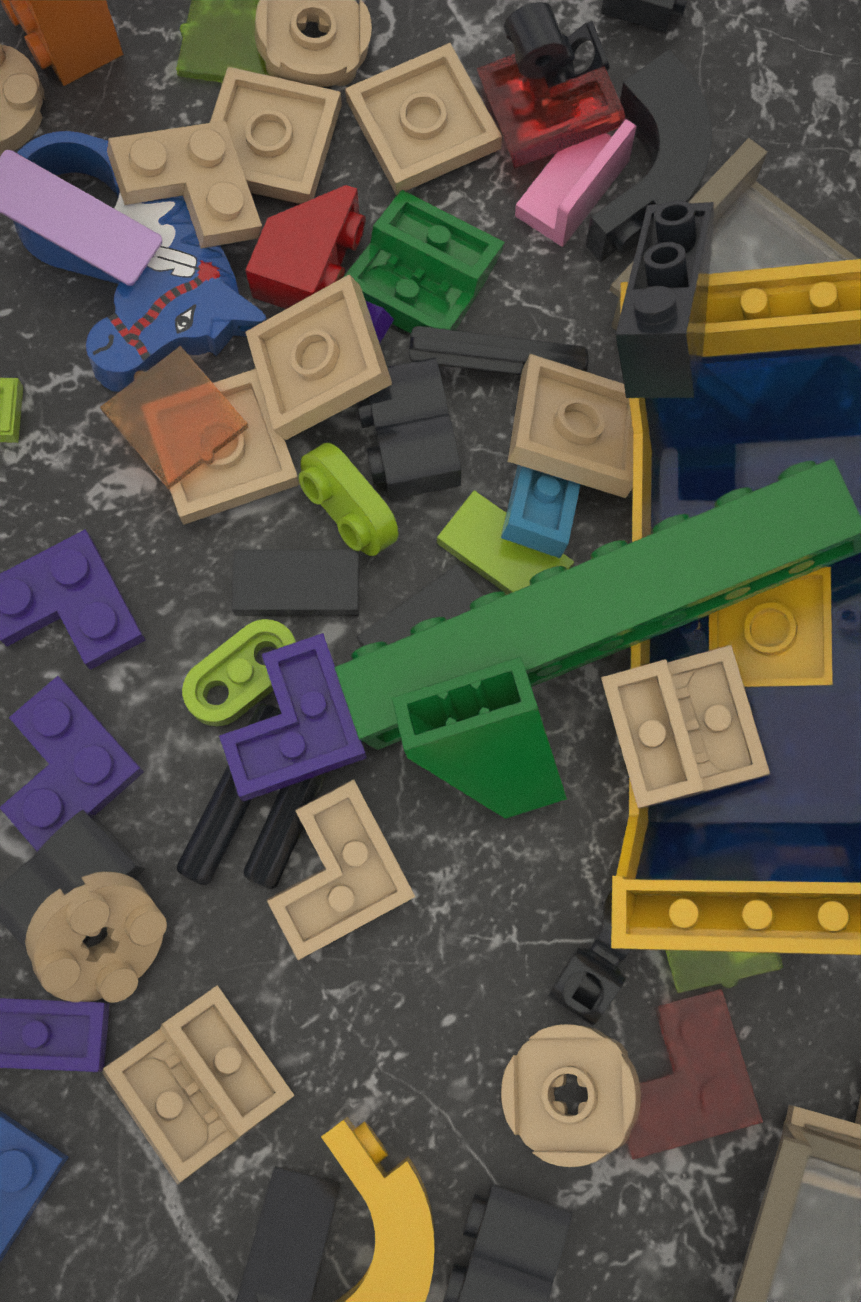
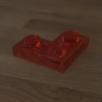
[476,53,625,169]
[626,988,763,1160]

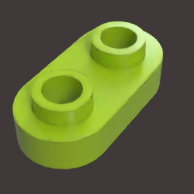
[299,443,399,556]
[182,619,296,726]

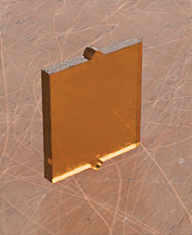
[100,346,249,490]

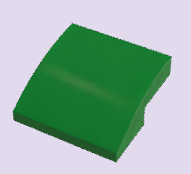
[344,190,505,333]

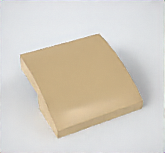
[601,645,770,809]
[102,985,295,1185]

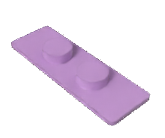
[0,150,162,286]

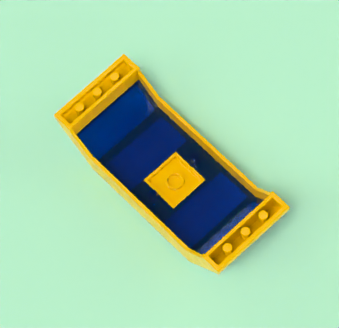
[611,259,861,955]

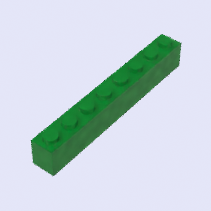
[335,458,861,750]

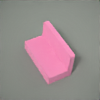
[515,119,637,247]

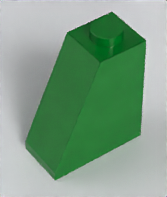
[391,656,567,819]

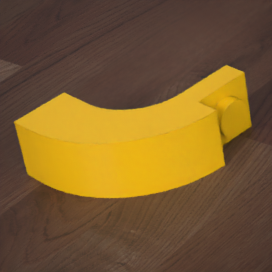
[321,1116,435,1302]

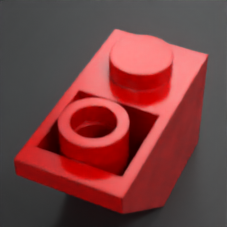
[245,185,366,309]

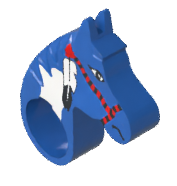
[13,131,266,392]

